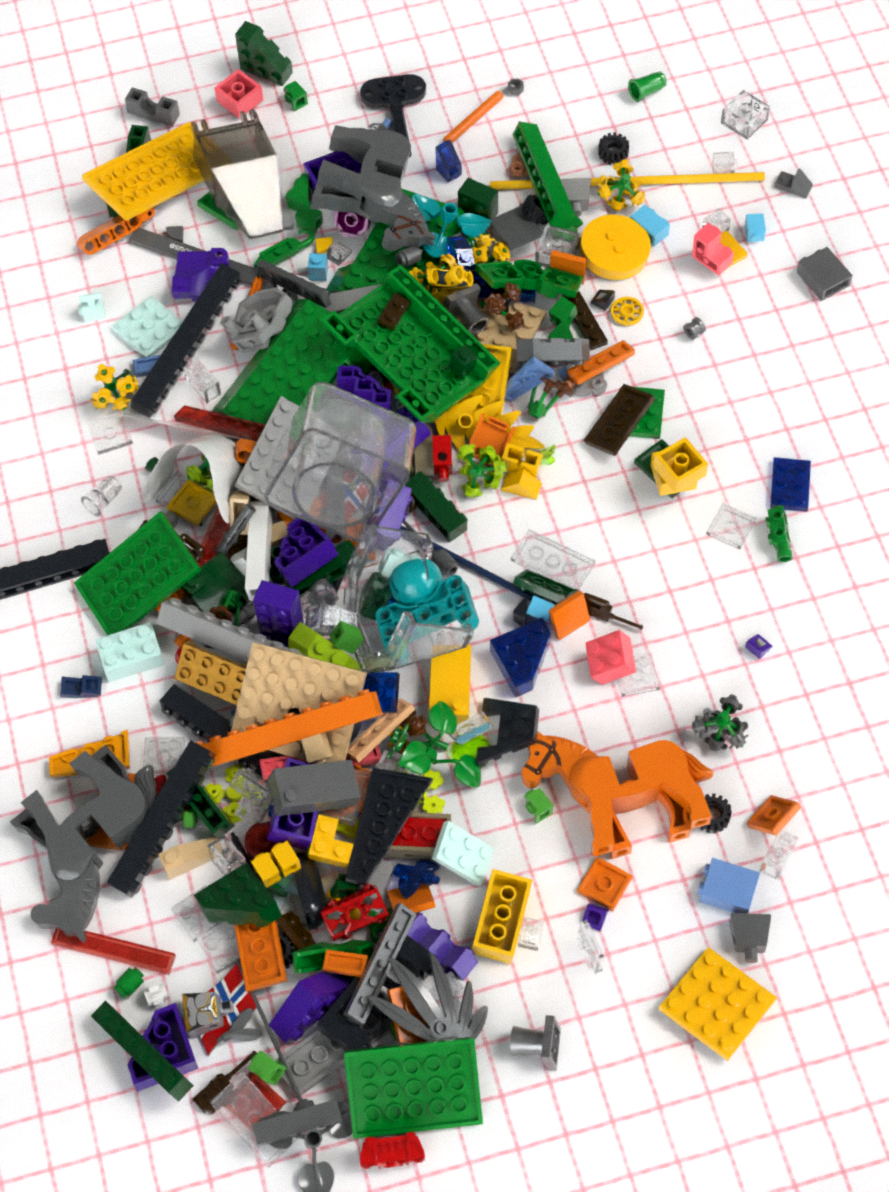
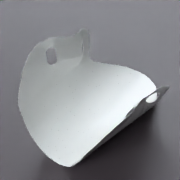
[142,432,246,523]

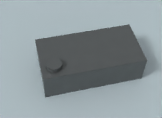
[268,760,361,816]

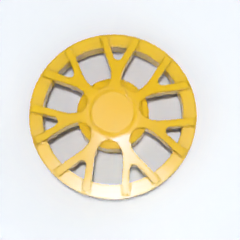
[611,297,644,326]

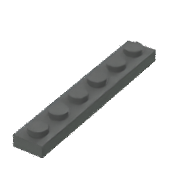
[257,259,331,308]
[344,903,417,1025]

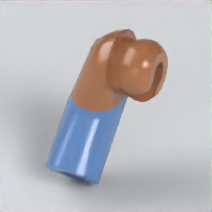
[557,367,576,390]

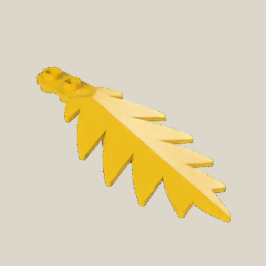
[402,394,545,458]

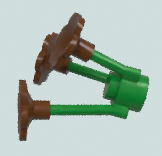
[527,376,574,419]
[210,590,243,627]

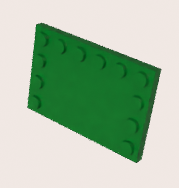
[74,511,202,636]
[344,1036,483,1139]

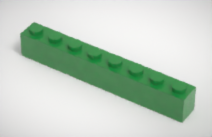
[512,121,575,228]

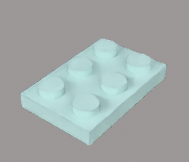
[432,821,494,886]

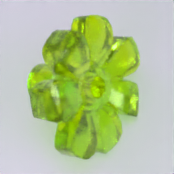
[540,444,557,465]

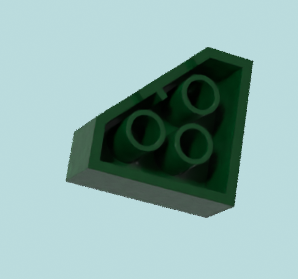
[235,21,293,86]
[194,863,282,927]

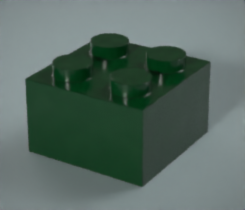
[458,177,498,219]

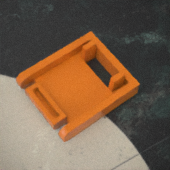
[468,413,516,466]

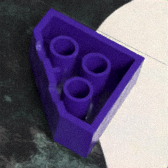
[274,513,338,587]
[269,972,352,1043]
[127,1003,199,1092]

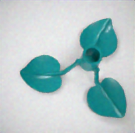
[412,193,492,258]

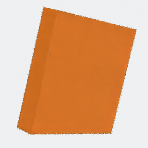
[550,250,586,285]
[548,590,590,640]
[746,795,801,836]
[577,857,633,912]
[387,880,436,913]

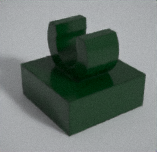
[330,874,357,898]

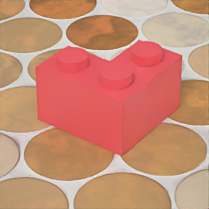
[692,223,734,276]

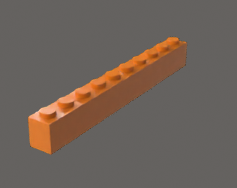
[195,689,383,767]

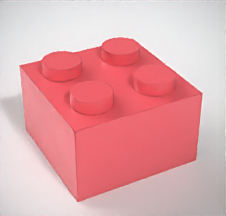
[214,69,263,119]
[585,630,636,685]

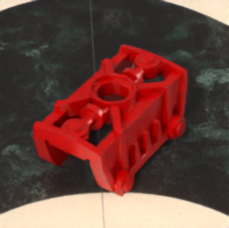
[321,884,390,941]
[360,1132,425,1169]

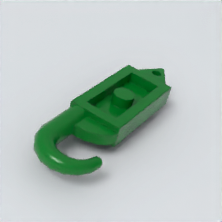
[254,229,315,268]

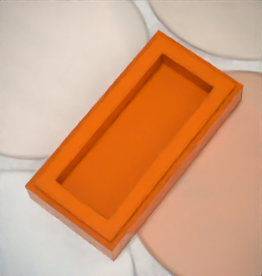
[322,949,368,977]

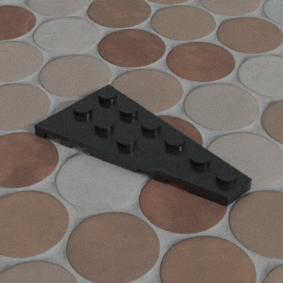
[345,768,432,886]

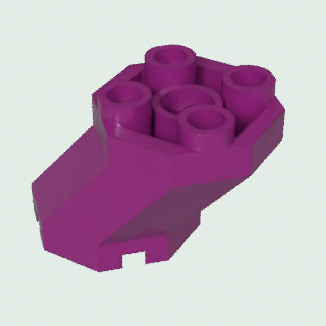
[333,211,371,238]

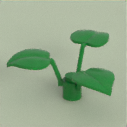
[398,701,481,788]

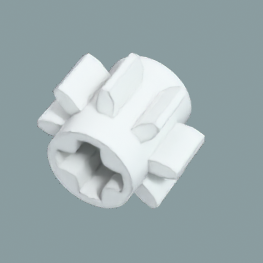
[144,981,169,1009]

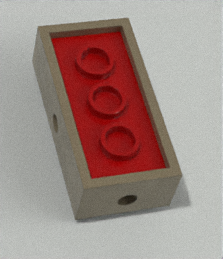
[384,812,452,861]

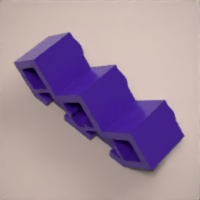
[337,366,392,421]
[407,912,478,981]

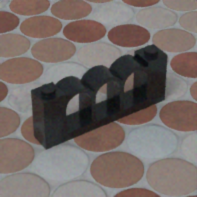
[318,935,437,1051]

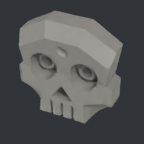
[220,287,292,353]

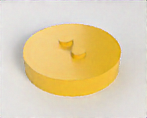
[579,214,651,280]

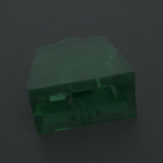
[358,572,391,621]

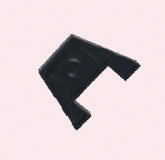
[476,698,539,767]

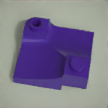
[171,248,230,302]

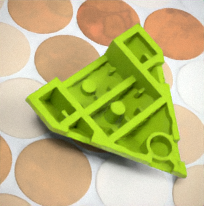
[288,621,363,670]

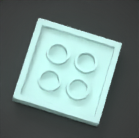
[112,295,182,358]

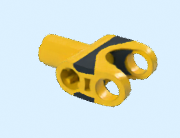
[427,265,473,291]

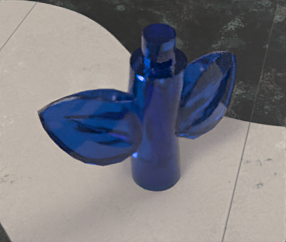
[393,860,440,899]

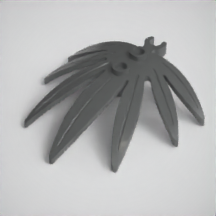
[367,953,488,1047]

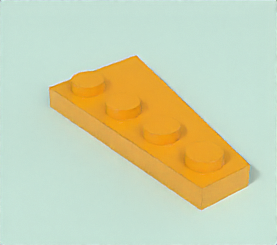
[49,730,131,778]

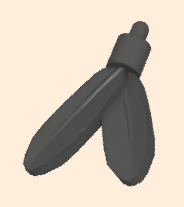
[217,1008,262,1042]

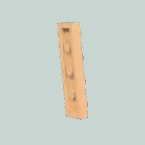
[347,698,415,763]

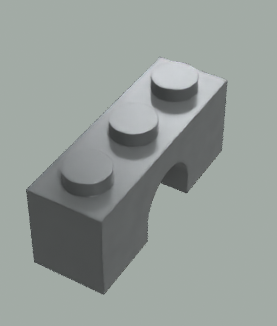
[125,87,180,126]

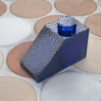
[435,139,462,182]
[447,236,475,270]

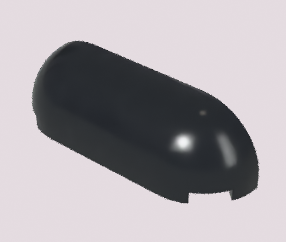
[294,853,328,930]

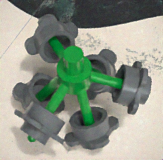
[692,694,749,751]

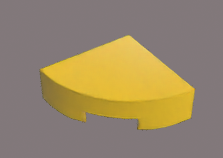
[315,237,333,254]

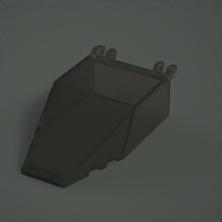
[191,109,283,239]

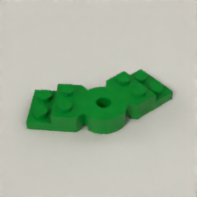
[475,259,584,299]

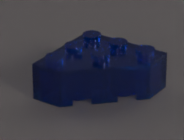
[490,618,551,698]

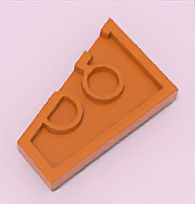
[387,986,428,1043]

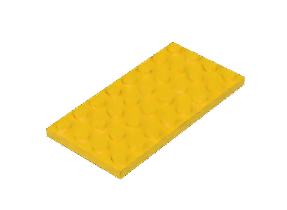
[82,122,233,221]

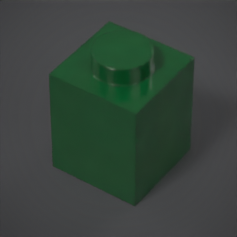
[449,344,478,378]

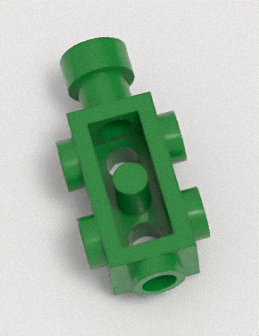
[765,505,793,562]

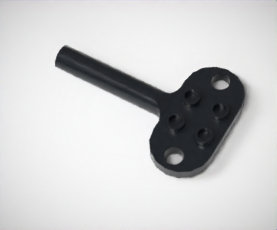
[360,74,426,158]

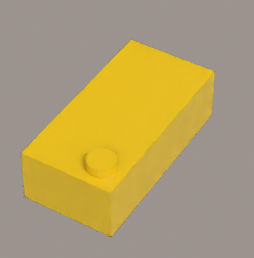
[429,644,471,725]
[471,869,533,964]

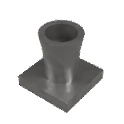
[444,283,489,335]
[510,1015,561,1071]

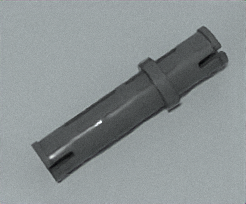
[216,504,256,556]

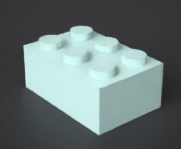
[95,622,165,682]

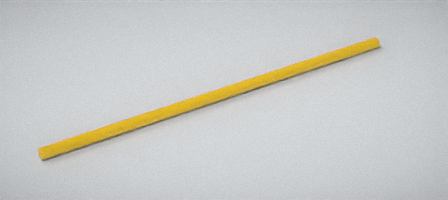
[490,172,765,190]

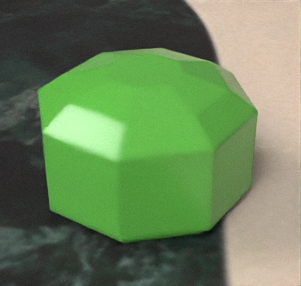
[183,808,197,829]

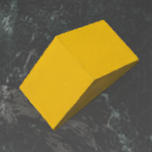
[501,468,542,500]

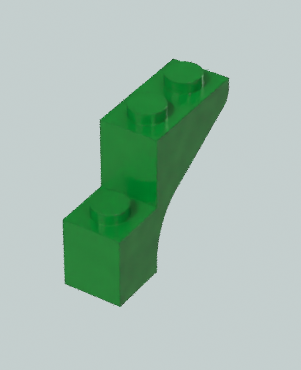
[285,173,323,234]
[548,296,578,340]
[293,939,373,973]

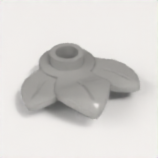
[574,372,607,395]

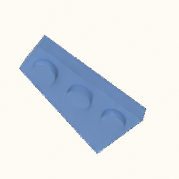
[505,357,555,402]

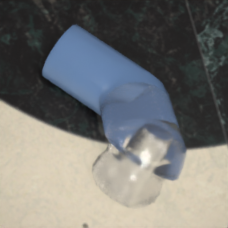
[368,118,392,130]

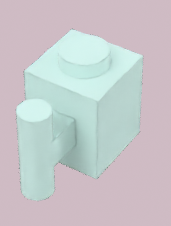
[78,292,106,322]

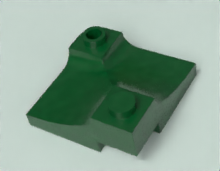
[180,552,251,615]

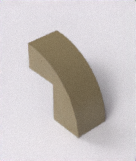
[414,429,434,476]

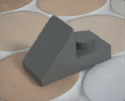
[774,168,813,199]

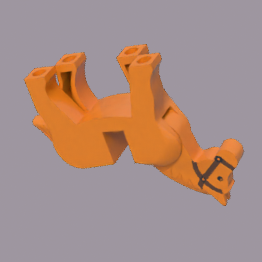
[522,731,713,859]

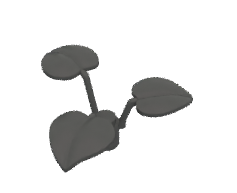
[259,1102,353,1192]

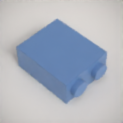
[697,858,760,914]

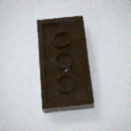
[584,384,655,456]

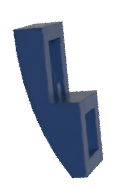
[60,675,102,698]

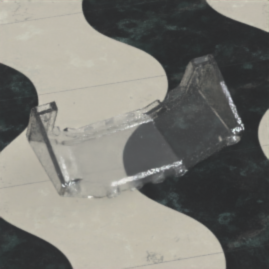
[342,524,474,674]

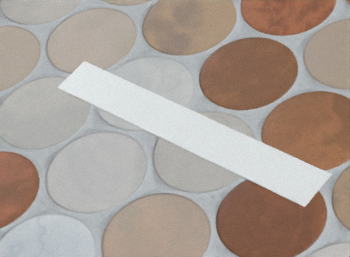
[121,414,258,441]

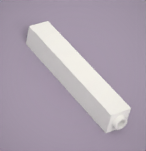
[245,501,273,600]

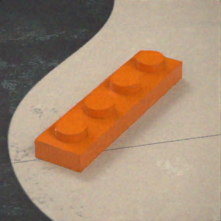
[567,340,635,385]

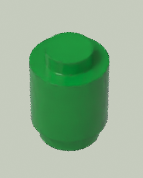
[113,967,144,999]

